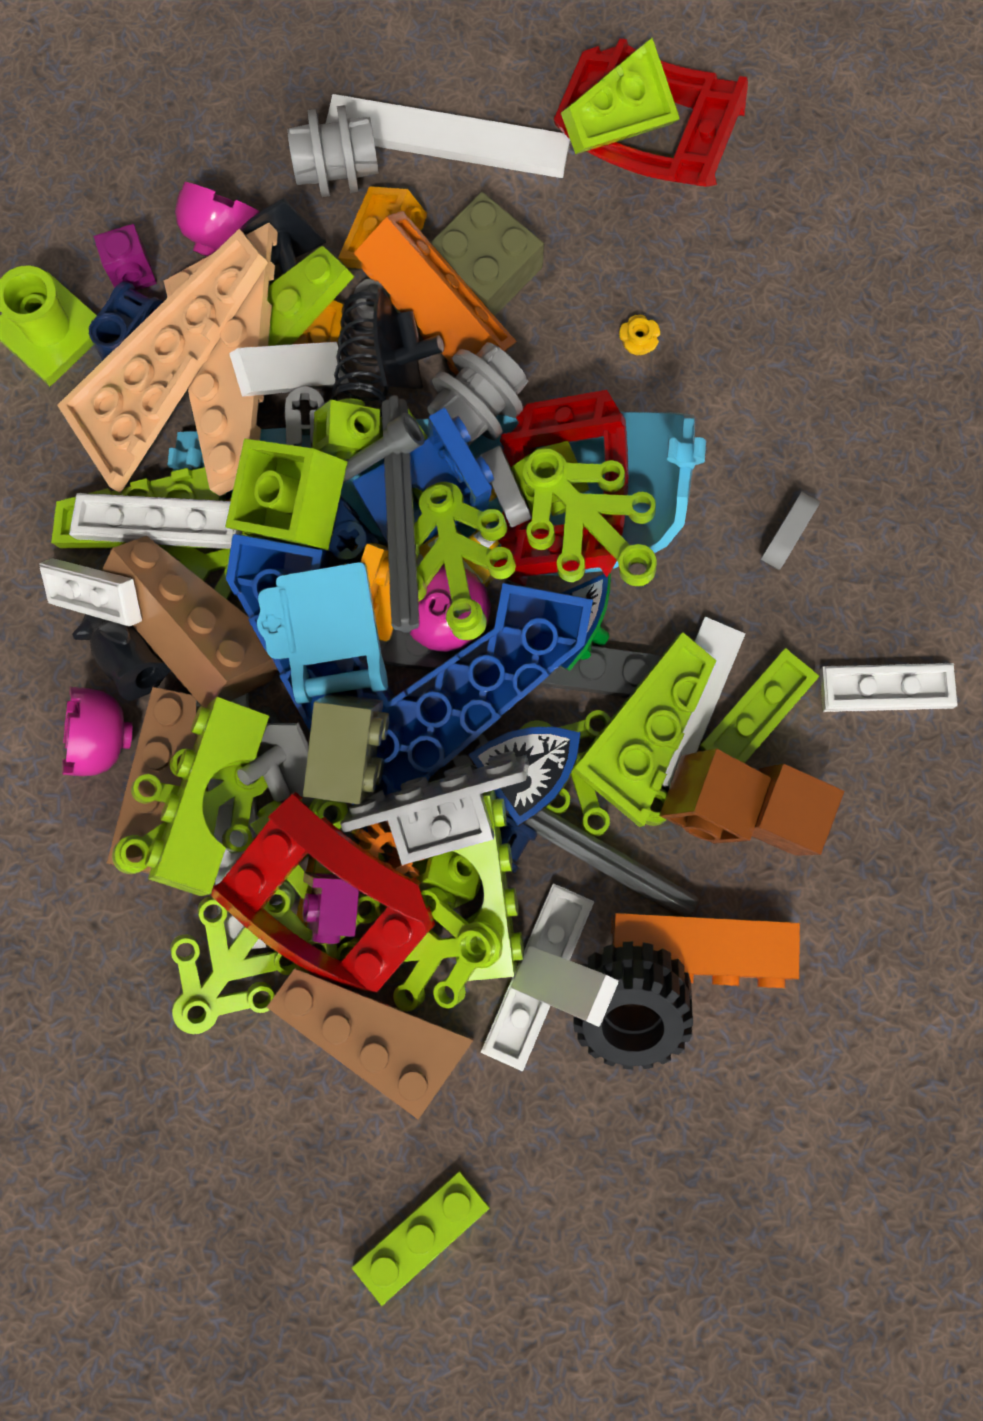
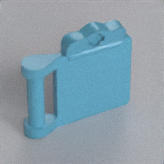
[257,562,388,704]

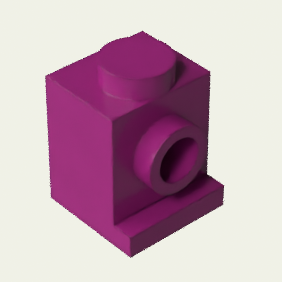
[93,224,157,290]
[303,872,359,944]

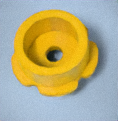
[619,315,660,355]

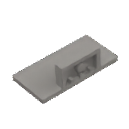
[340,751,529,865]

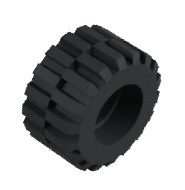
[573,941,693,1070]

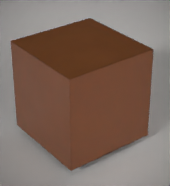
[659,748,771,844]
[752,763,845,856]

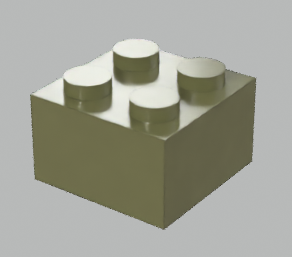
[431,192,544,316]
[303,693,389,804]

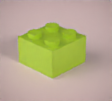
[225,438,348,550]

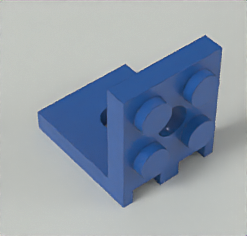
[352,407,494,546]

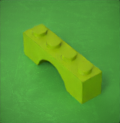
[145,697,269,896]
[453,790,524,981]

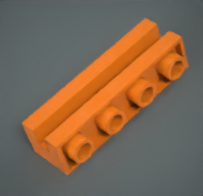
[354,211,517,376]
[611,913,800,988]

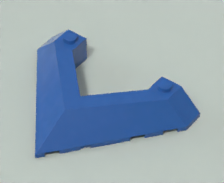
[226,534,593,832]

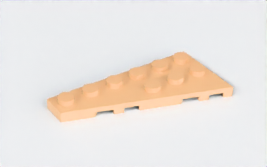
[164,223,278,496]
[57,229,268,493]

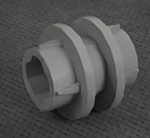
[287,105,379,197]
[427,342,529,446]

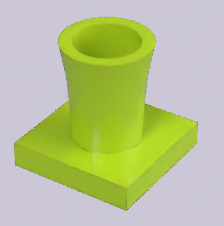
[0,265,97,387]

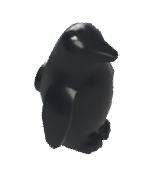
[72,614,171,701]

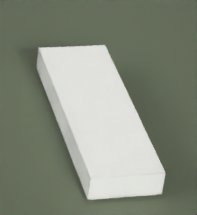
[229,342,349,397]
[39,558,142,627]
[820,663,957,712]
[511,945,618,1027]

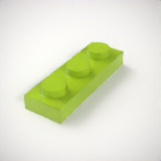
[699,648,819,763]
[352,1170,490,1306]

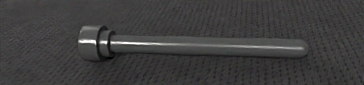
[253,413,424,536]

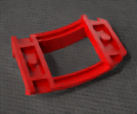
[554,38,748,187]
[494,389,628,586]
[211,792,435,993]

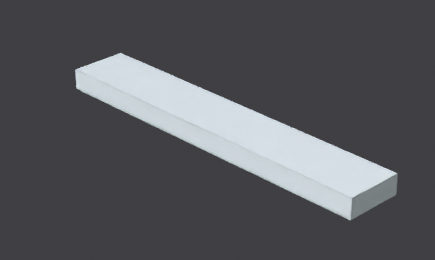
[326,94,570,178]

